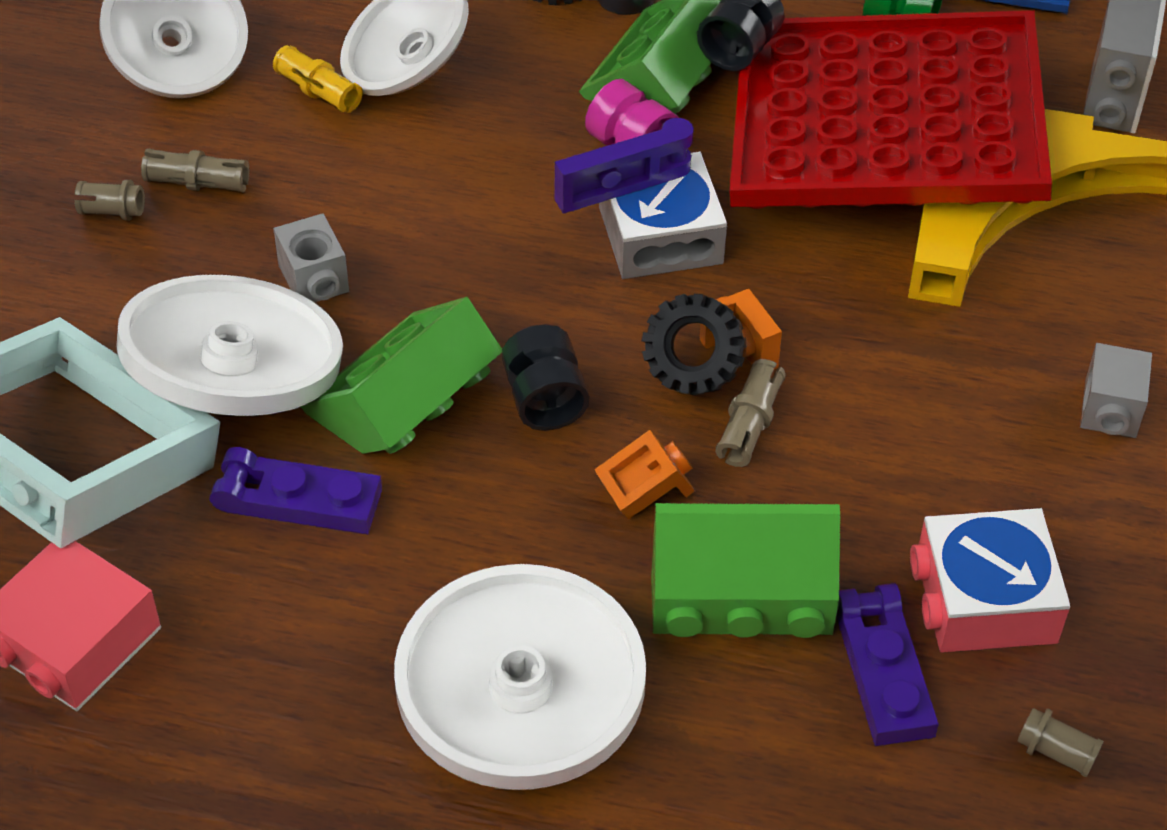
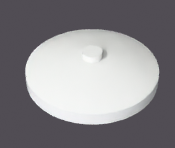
[117,275,343,416]
[394,564,646,790]

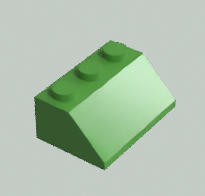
[579,0,721,114]
[301,297,502,454]
[651,503,840,638]

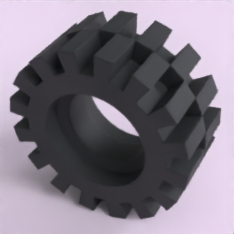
[642,293,747,395]

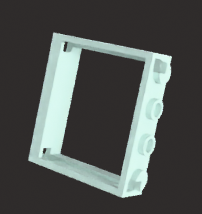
[0,317,221,549]

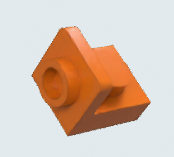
[700,288,782,369]
[594,430,695,519]

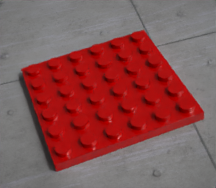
[729,10,1052,209]

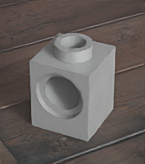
[273,213,349,303]
[1080,343,1152,438]

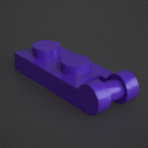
[555,118,694,214]
[209,447,382,535]
[836,583,939,746]

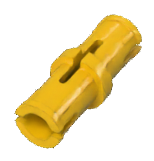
[273,45,363,113]

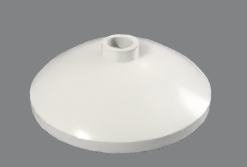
[99,0,248,98]
[340,0,469,96]

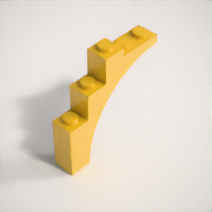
[908,109,1167,307]

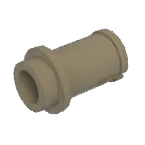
[74,179,145,221]
[1017,708,1104,777]

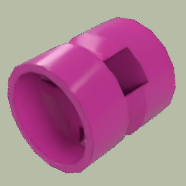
[585,79,679,146]

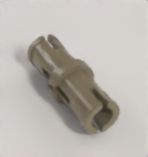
[141,148,250,193]
[715,359,786,467]

